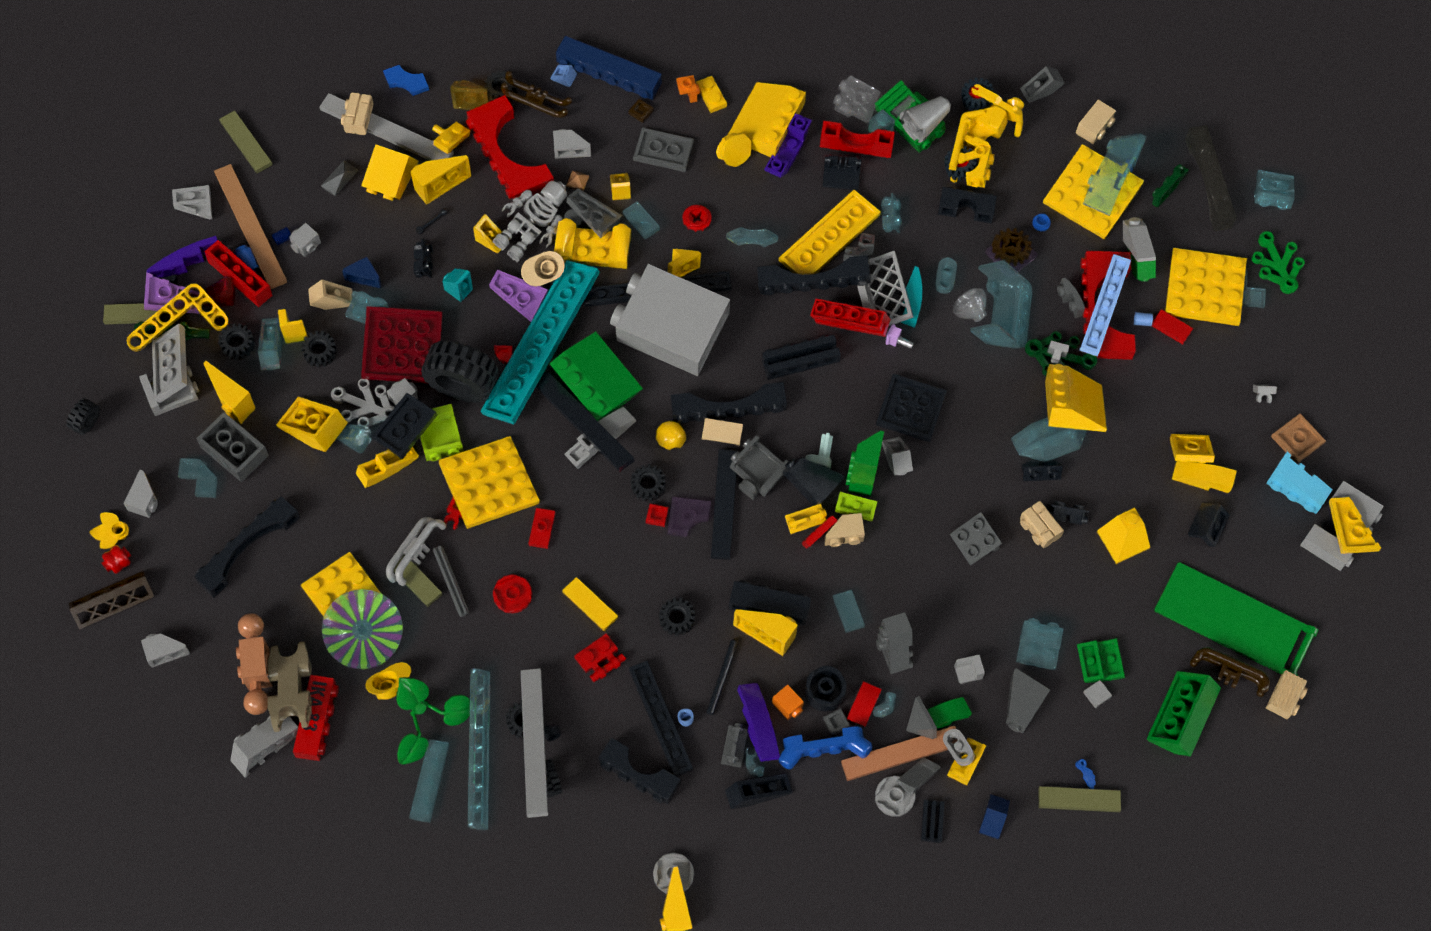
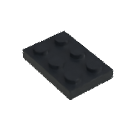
[371,393,438,459]

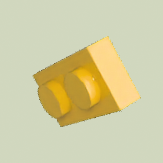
[696,76,727,113]

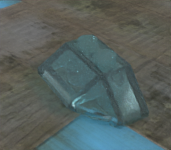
[1011,417,1087,462]

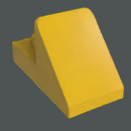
[667,249,701,277]

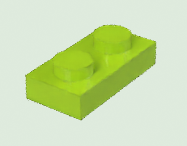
[835,492,877,521]

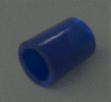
[271,227,291,246]

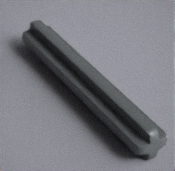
[433,546,469,617]

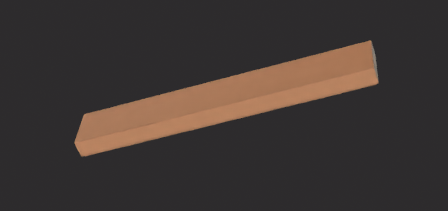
[841,726,958,781]

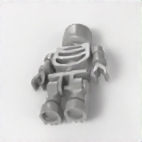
[493,181,567,262]

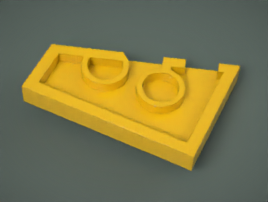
[1329,497,1381,554]

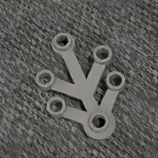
[331,379,395,430]

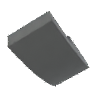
[1057,278,1085,318]

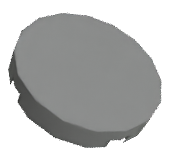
[875,776,916,817]
[653,853,694,894]

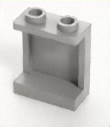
[139,365,200,416]

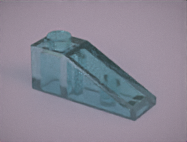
[258,318,282,370]

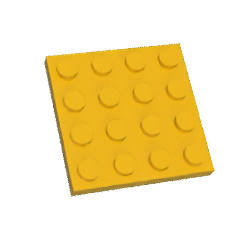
[1043,144,1144,240]
[1165,248,1247,326]
[439,436,540,529]

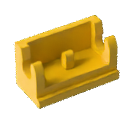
[947,738,986,785]

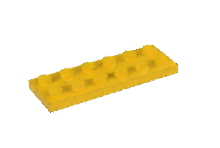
[779,190,881,274]

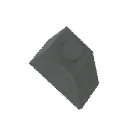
[1020,66,1065,103]

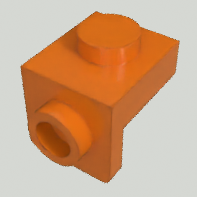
[676,75,700,103]

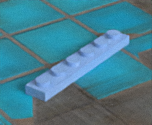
[1080,254,1131,357]

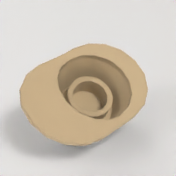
[521,251,565,286]

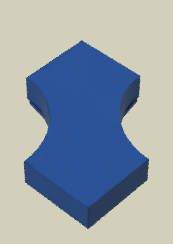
[383,65,429,96]

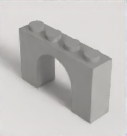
[1300,481,1384,571]

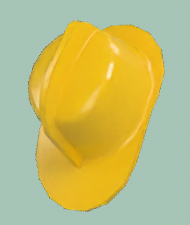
[365,662,411,700]

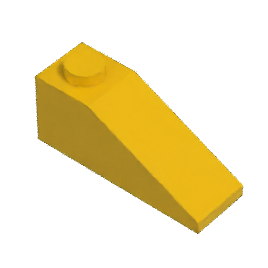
[660,866,692,931]

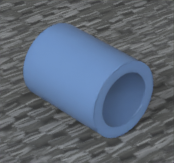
[1134,312,1153,326]

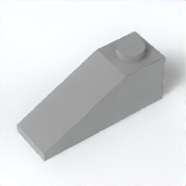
[1123,217,1156,262]

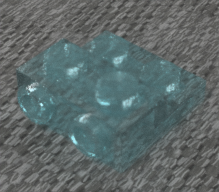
[1254,170,1295,210]
[1016,618,1063,670]

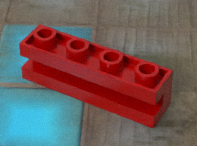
[810,299,891,337]

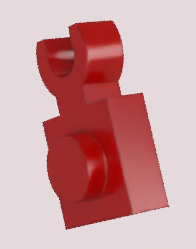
[444,497,462,530]

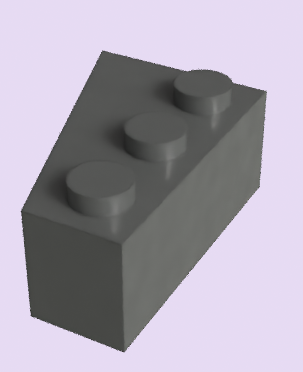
[876,612,913,674]

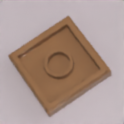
[1271,414,1326,464]

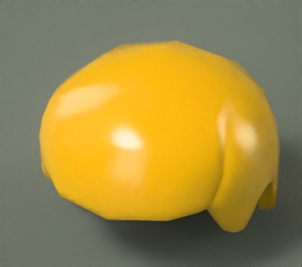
[656,421,686,450]

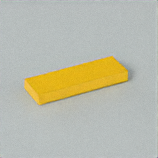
[562,577,618,631]

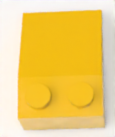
[410,155,471,205]
[203,361,256,425]
[276,397,348,452]
[733,609,798,656]

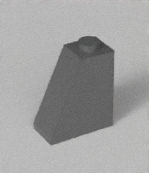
[1006,668,1050,734]

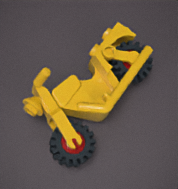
[944,78,1024,188]

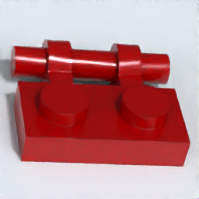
[574,633,626,682]

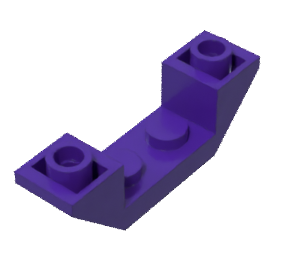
[764,113,812,178]

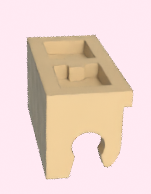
[702,418,743,446]

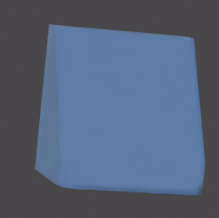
[550,65,577,87]

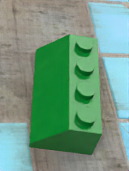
[846,431,884,497]
[1147,671,1221,756]

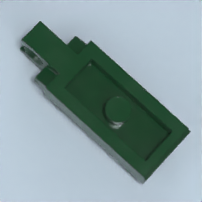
[1152,164,1189,208]

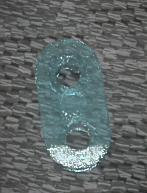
[935,258,957,294]

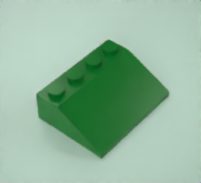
[550,331,643,421]

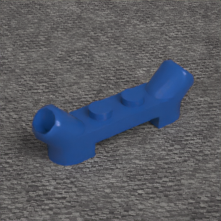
[778,727,872,770]

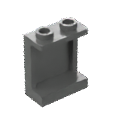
[730,435,788,497]

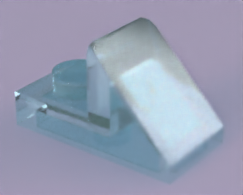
[337,424,372,453]

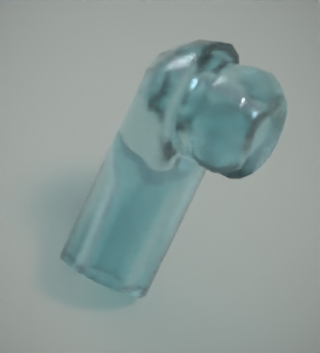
[873,692,896,718]

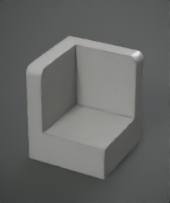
[954,655,985,684]

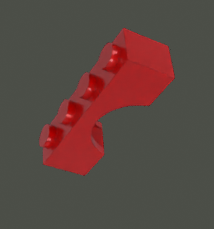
[820,121,895,158]

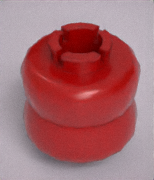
[101,545,131,574]

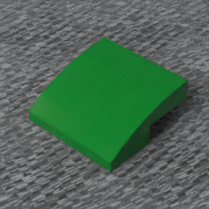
[1077,639,1125,683]

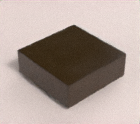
[629,99,654,123]

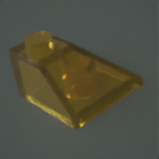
[451,80,489,110]

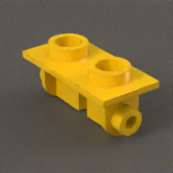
[785,504,827,534]

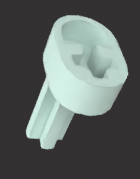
[805,433,833,469]

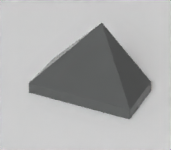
[321,160,358,197]
[906,696,937,739]

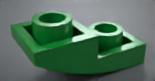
[927,697,972,728]

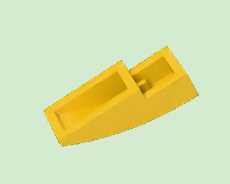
[356,447,419,488]
[1172,461,1237,493]

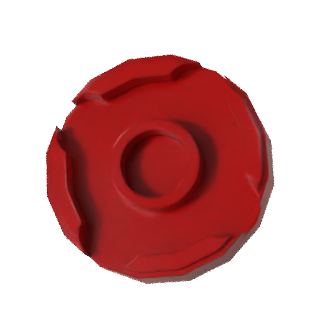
[493,574,532,614]

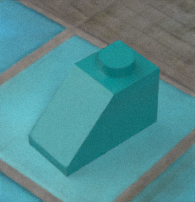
[442,268,473,302]

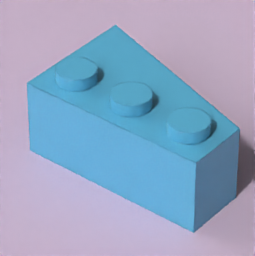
[1266,451,1333,514]

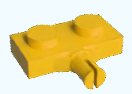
[432,122,470,154]

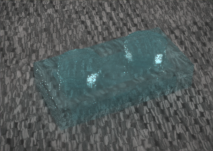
[623,201,660,240]

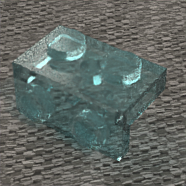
[345,291,389,324]

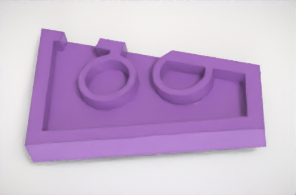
[489,270,548,322]
[144,272,200,314]

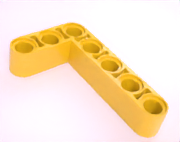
[127,284,229,352]

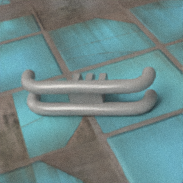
[386,517,446,586]

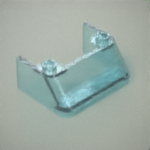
[1083,133,1147,216]
[970,260,1032,349]

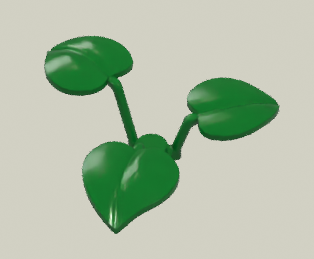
[396,677,475,765]

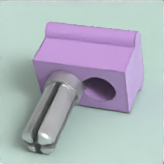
[885,324,914,348]

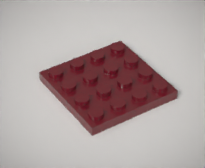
[361,306,442,384]

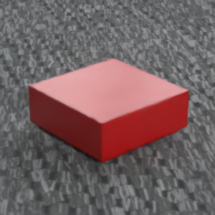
[646,504,669,527]

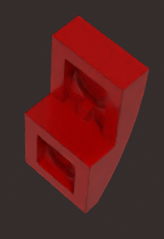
[847,681,882,727]

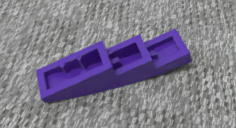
[147,236,218,277]
[737,683,780,762]

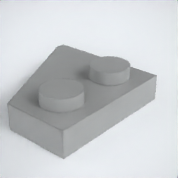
[172,185,213,219]

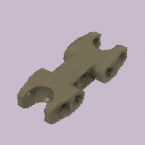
[268,641,312,732]

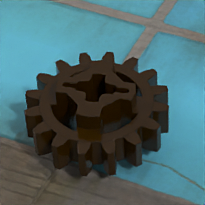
[991,228,1032,267]

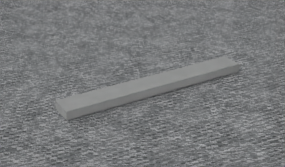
[320,93,454,161]
[521,668,548,818]

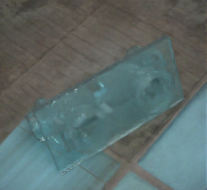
[882,193,902,233]

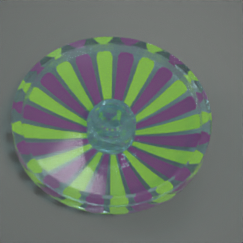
[322,589,403,669]

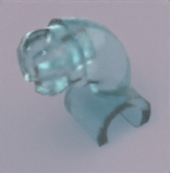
[745,747,764,777]

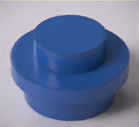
[1032,214,1051,231]

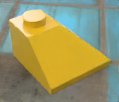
[1097,508,1150,564]

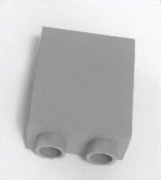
[610,264,730,376]

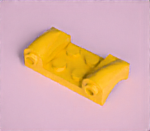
[554,218,631,269]

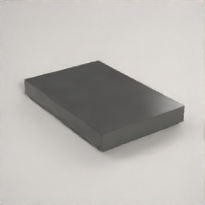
[633,127,694,172]

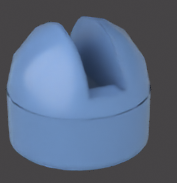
[677,709,694,727]

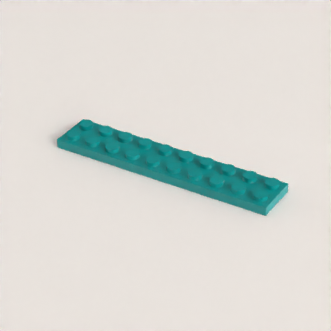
[481,260,600,425]

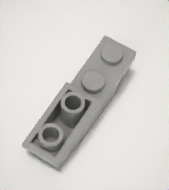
[564,407,636,469]

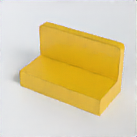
[278,309,308,344]

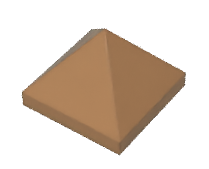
[566,170,590,192]

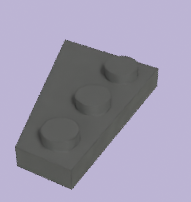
[566,188,622,238]

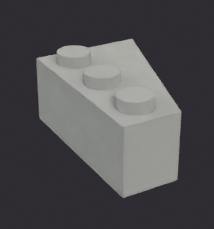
[231,716,298,778]

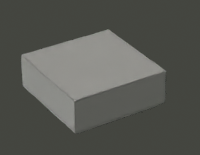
[1083,680,1112,708]

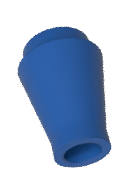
[234,245,259,272]

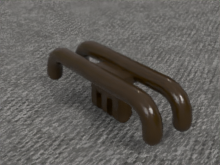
[501,71,572,118]
[1190,647,1270,697]

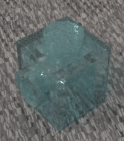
[868,109,895,133]

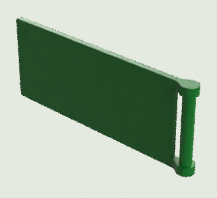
[1154,562,1319,676]

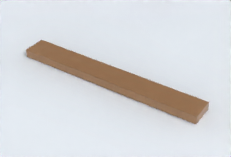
[214,164,287,289]

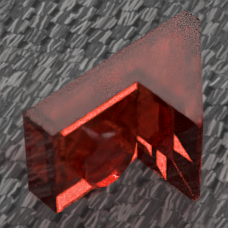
[205,276,235,306]

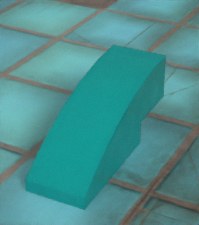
[901,266,922,328]

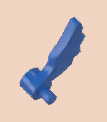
[1075,759,1096,789]

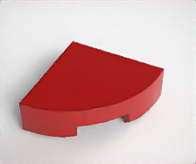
[494,345,513,364]

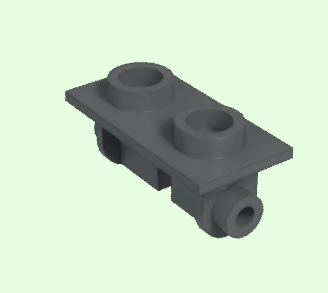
[721,723,748,768]

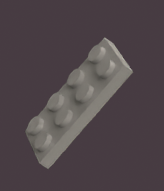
[152,324,187,403]

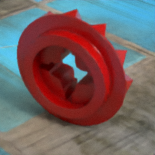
[682,205,712,232]

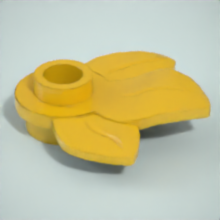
[90,512,129,549]

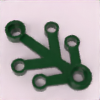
[1025,331,1097,376]

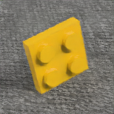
[1170,434,1215,463]

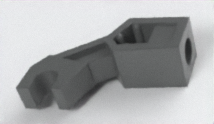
[843,233,875,261]

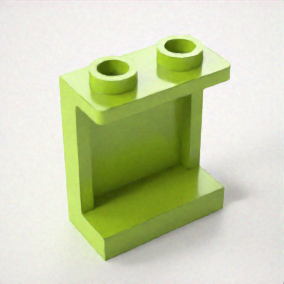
[420,404,464,461]

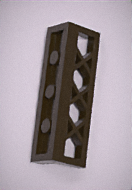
[69,571,154,630]

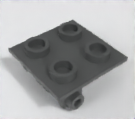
[950,512,1002,566]

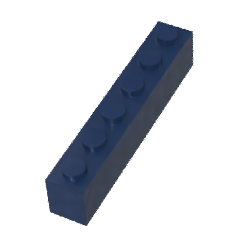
[556,36,662,100]

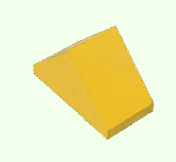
[610,173,631,200]
[473,214,502,253]

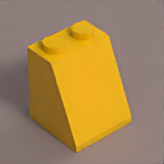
[361,145,419,201]

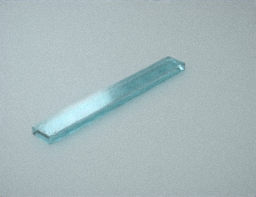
[468,668,490,830]

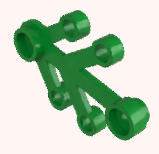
[1251,231,1305,294]

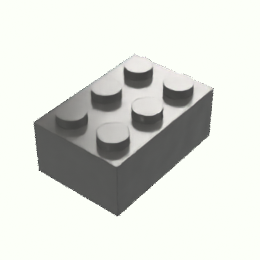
[196,412,269,482]

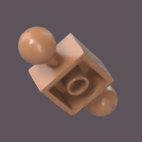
[236,613,273,715]

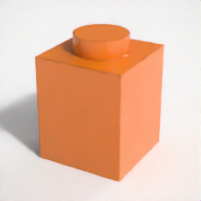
[772,685,804,720]

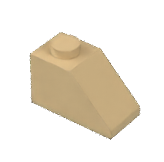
[308,280,354,310]

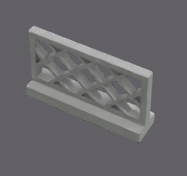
[857,251,913,326]

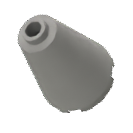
[900,96,951,143]

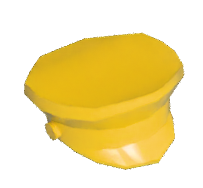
[716,133,751,167]

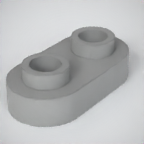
[943,729,975,766]

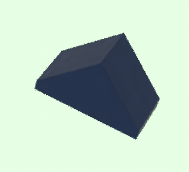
[342,257,381,288]
[979,794,1010,839]

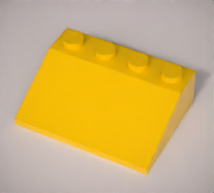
[728,82,806,157]
[1045,364,1107,432]

